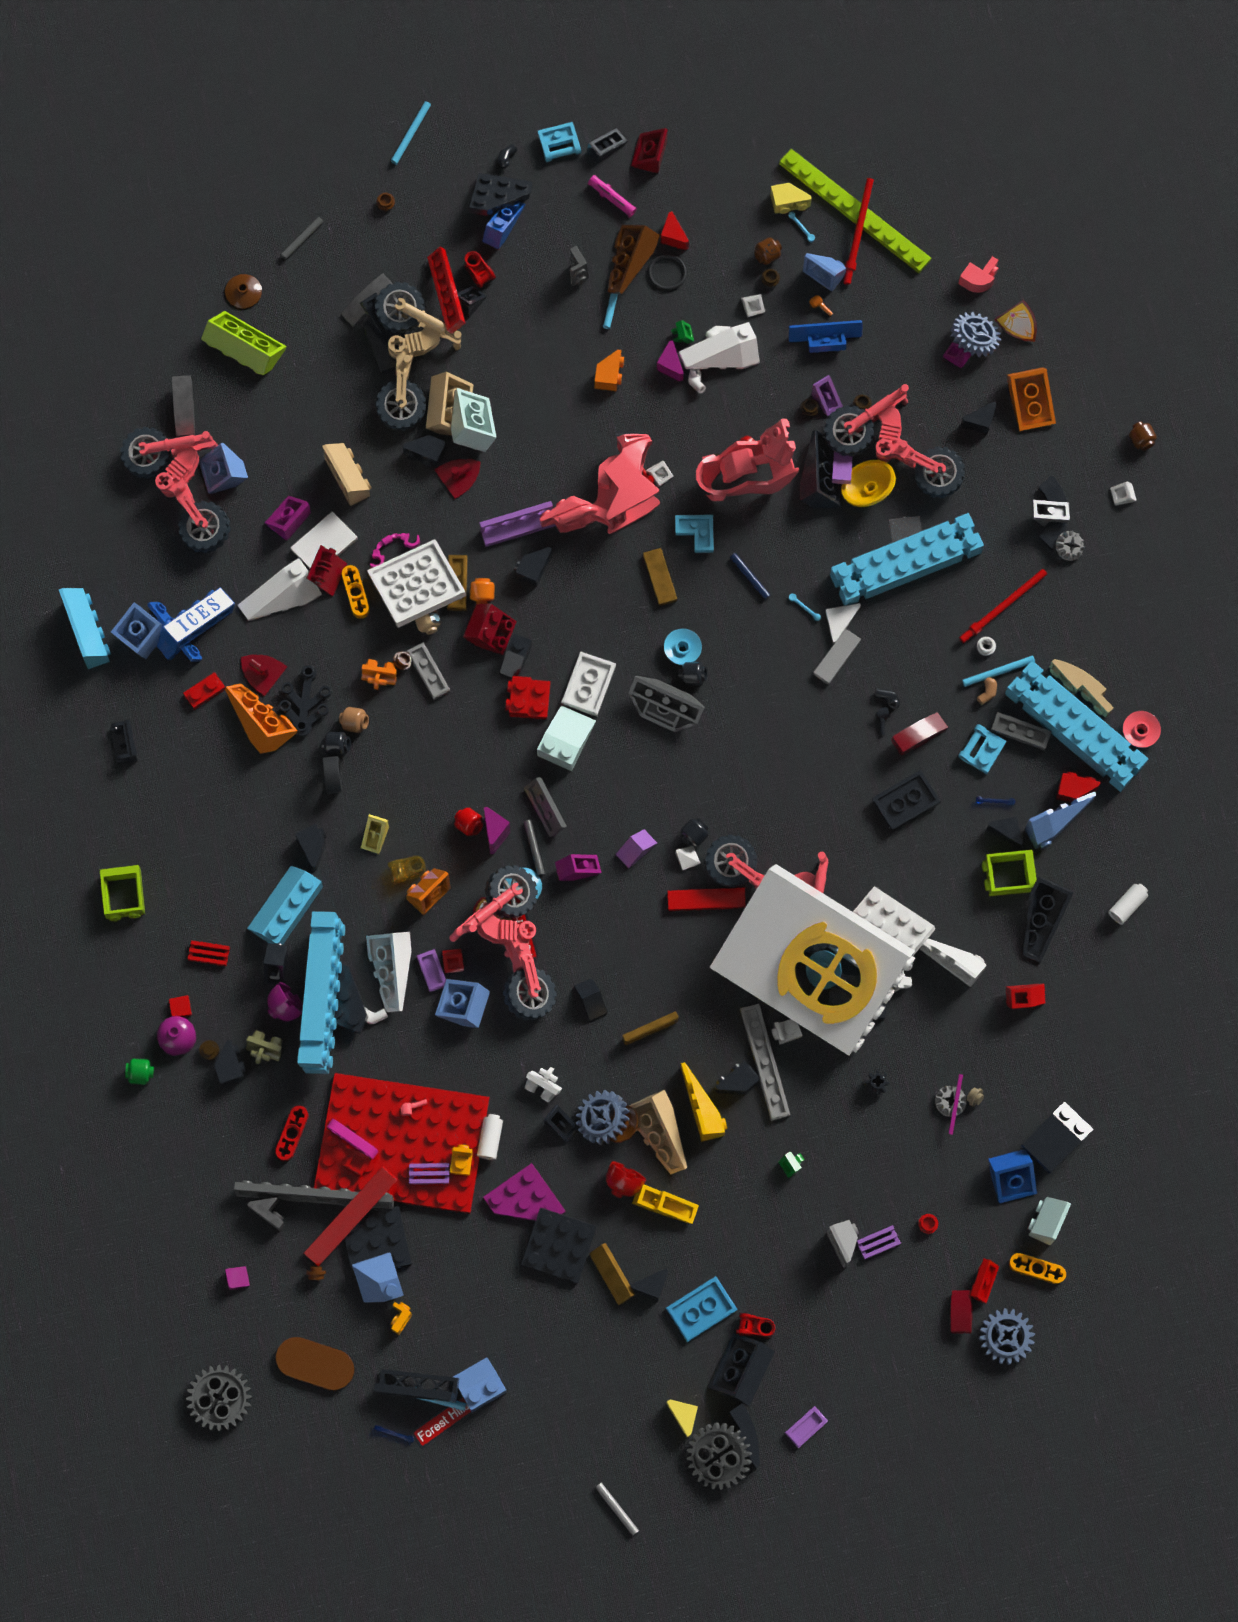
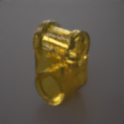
[388,856,426,883]

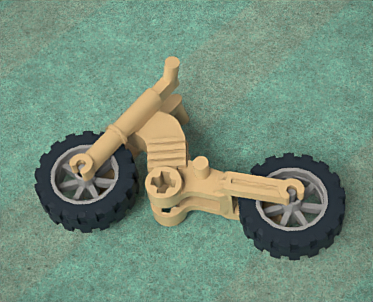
[375,282,461,431]

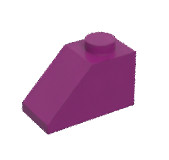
[555,854,602,881]

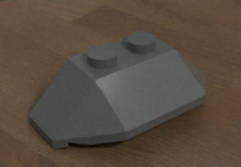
[628,676,705,732]

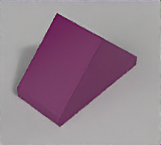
[657,340,684,381]

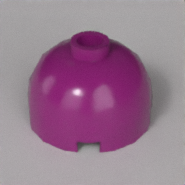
[267,982,303,1021]
[157,1016,196,1056]

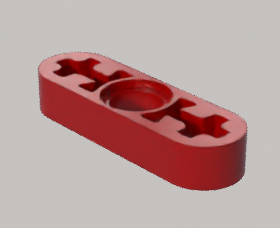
[276,1106,309,1161]

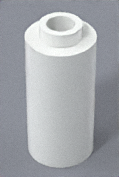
[1108,884,1148,924]
[477,1114,503,1160]

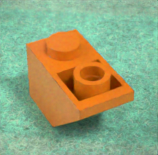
[595,350,624,391]

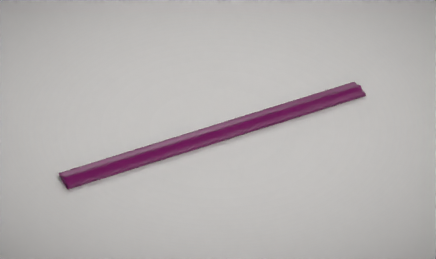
[949,1074,963,1135]

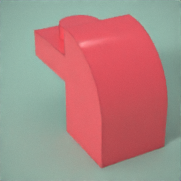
[958,256,999,293]

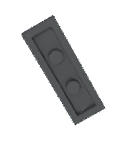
[991,712,1052,751]
[524,777,567,837]

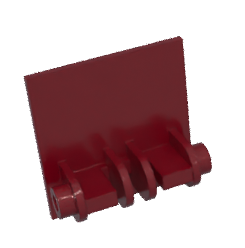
[306,545,347,596]

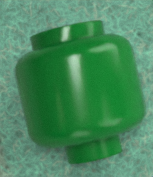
[125,1058,154,1085]

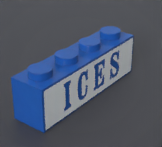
[160,587,235,652]

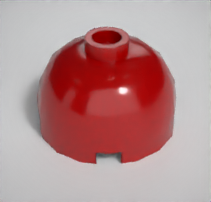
[606,1161,646,1198]

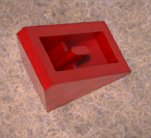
[661,211,689,250]

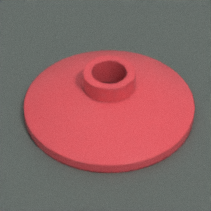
[1123,711,1161,748]

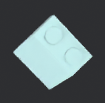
[1028,1197,1071,1245]

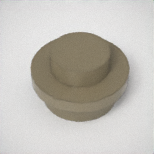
[967,1087,984,1107]

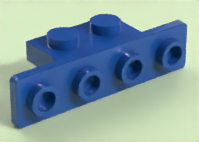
[789,320,862,353]
[147,602,202,662]

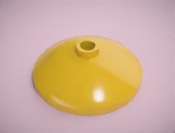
[841,460,896,507]

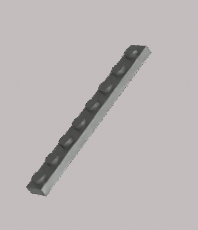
[234,1180,394,1209]

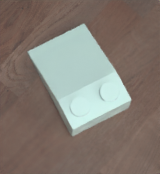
[451,388,496,452]
[537,705,596,771]

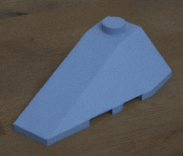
[1025,792,1096,849]

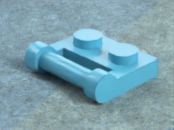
[538,122,581,162]
[958,724,1006,774]

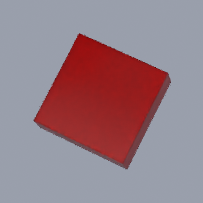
[169,995,192,1017]
[344,1149,371,1177]

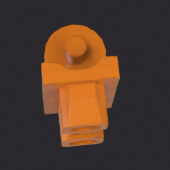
[362,659,396,690]

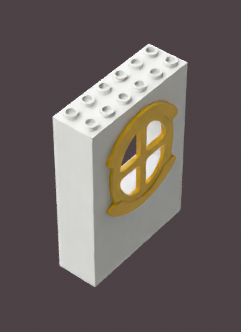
[710,864,915,1055]

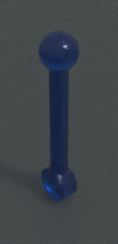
[976,796,1016,806]
[374,1425,414,1443]

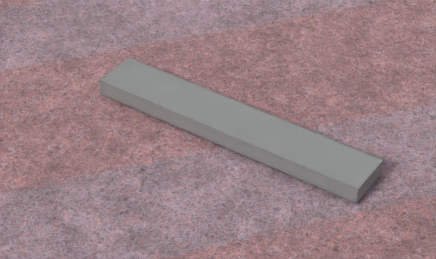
[740,1004,790,1121]

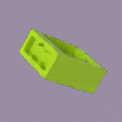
[982,850,1037,896]
[100,865,145,921]

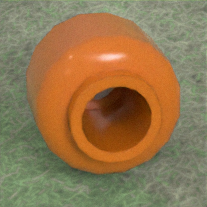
[470,578,495,604]

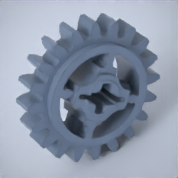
[950,312,1001,357]
[576,1090,629,1145]
[979,1308,1035,1365]

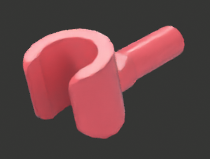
[401,1099,427,1116]

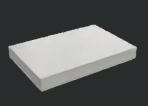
[291,512,358,569]
[561,652,616,716]

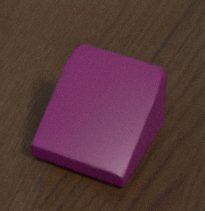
[943,342,971,368]
[225,1266,250,1290]

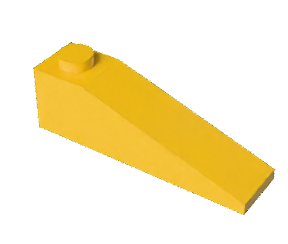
[681,1062,727,1142]

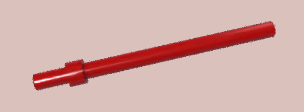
[843,178,874,285]
[959,569,1047,643]

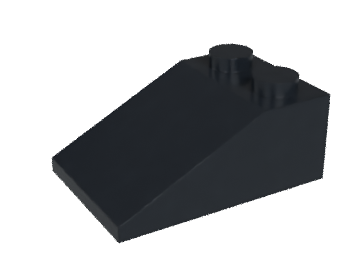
[1021,1102,1093,1174]

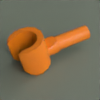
[809,295,833,317]

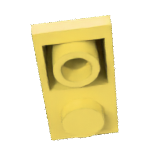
[770,183,811,214]

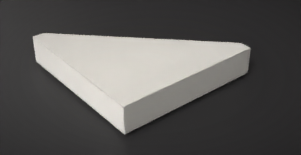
[825,603,860,644]

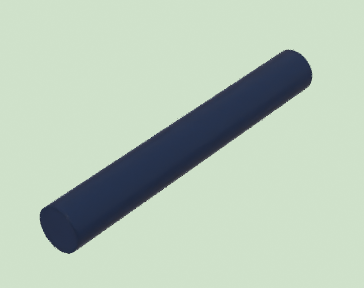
[730,553,771,600]

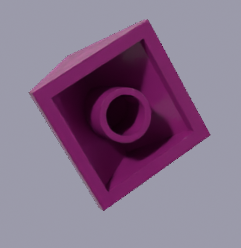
[265,495,311,541]
[484,807,510,854]

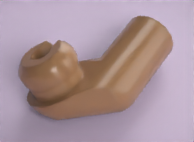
[977,677,997,705]

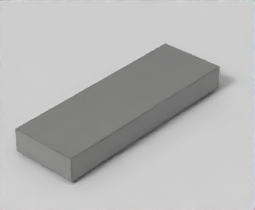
[813,629,861,685]
[407,642,450,700]

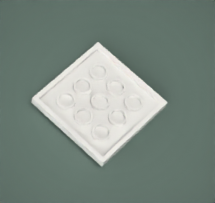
[367,539,466,628]
[828,886,935,968]

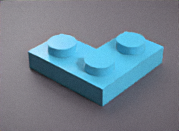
[675,515,714,553]

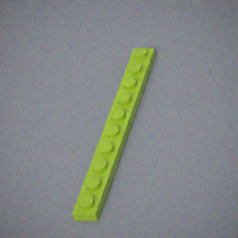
[779,149,931,273]

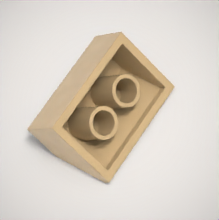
[426,372,473,435]
[322,443,371,506]

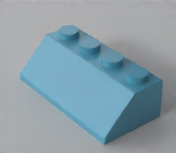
[59,588,111,669]
[247,866,323,945]

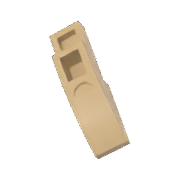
[1049,659,1113,718]

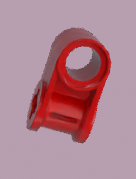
[465,251,496,289]
[736,1313,775,1339]

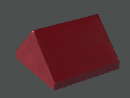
[631,128,668,173]

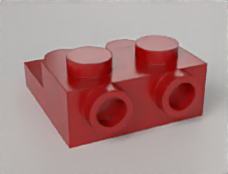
[506,676,551,720]

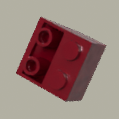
[463,604,517,655]

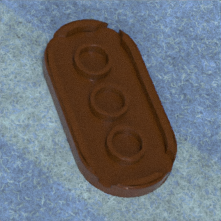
[276,1337,354,1391]

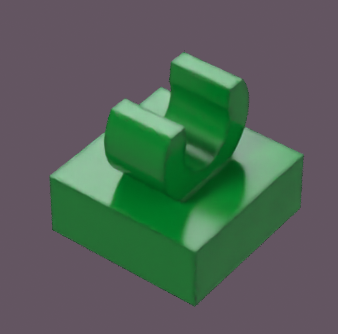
[671,320,694,344]
[778,1152,804,1178]

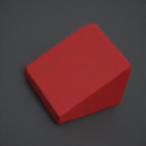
[442,949,464,973]

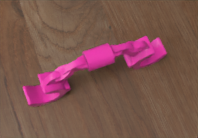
[370,533,420,568]

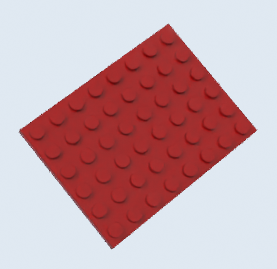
[314,1073,490,1214]

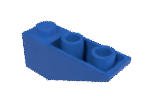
[482,201,525,249]

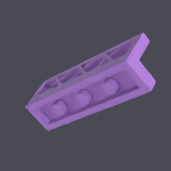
[479,501,556,547]

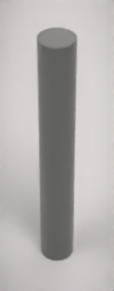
[281,217,324,260]
[524,820,545,876]

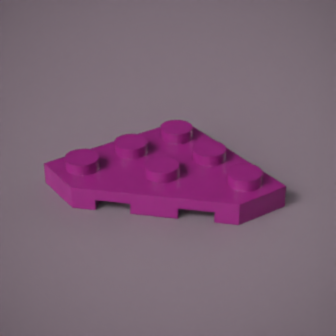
[483,1163,566,1221]

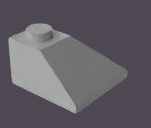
[827,1220,859,1268]

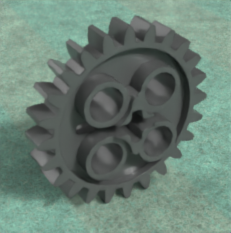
[186,1365,252,1432]
[687,1423,752,1490]

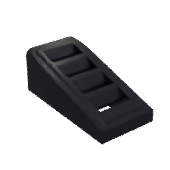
[587,128,627,163]

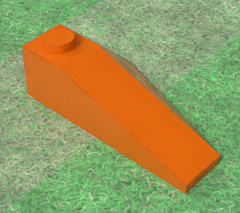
[225,684,298,754]

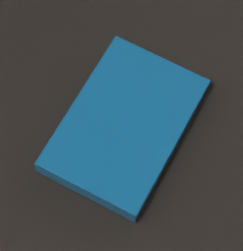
[666,1276,738,1342]

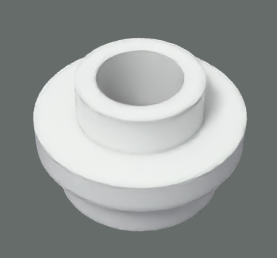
[977,637,996,656]

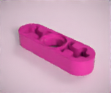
[327,1119,379,1159]

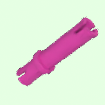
[588,175,637,217]

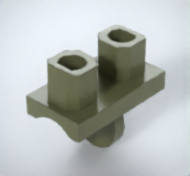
[246,1030,282,1064]

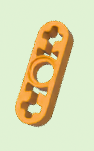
[342,565,369,619]
[1009,1253,1066,1284]

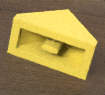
[361,814,389,854]
[666,1399,698,1438]

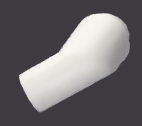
[705,326,730,339]
[688,369,706,393]
[364,1007,388,1025]

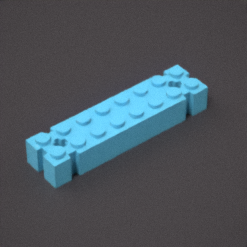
[830,513,984,606]
[1005,661,1148,792]
[298,911,345,1074]

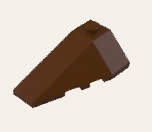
[608,225,660,294]

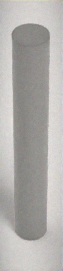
[595,1482,639,1535]

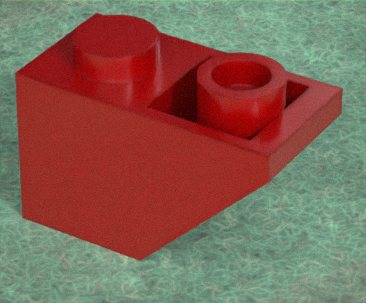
[1056,772,1100,803]
[1006,983,1046,1009]

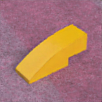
[632,1185,699,1224]

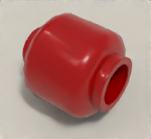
[455,808,483,836]

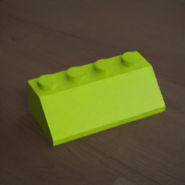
[201,311,287,375]

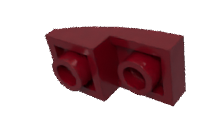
[951,1290,973,1333]

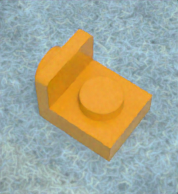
[450,1145,473,1176]
[391,1302,412,1335]

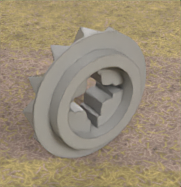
[1056,531,1085,561]
[935,1085,967,1117]

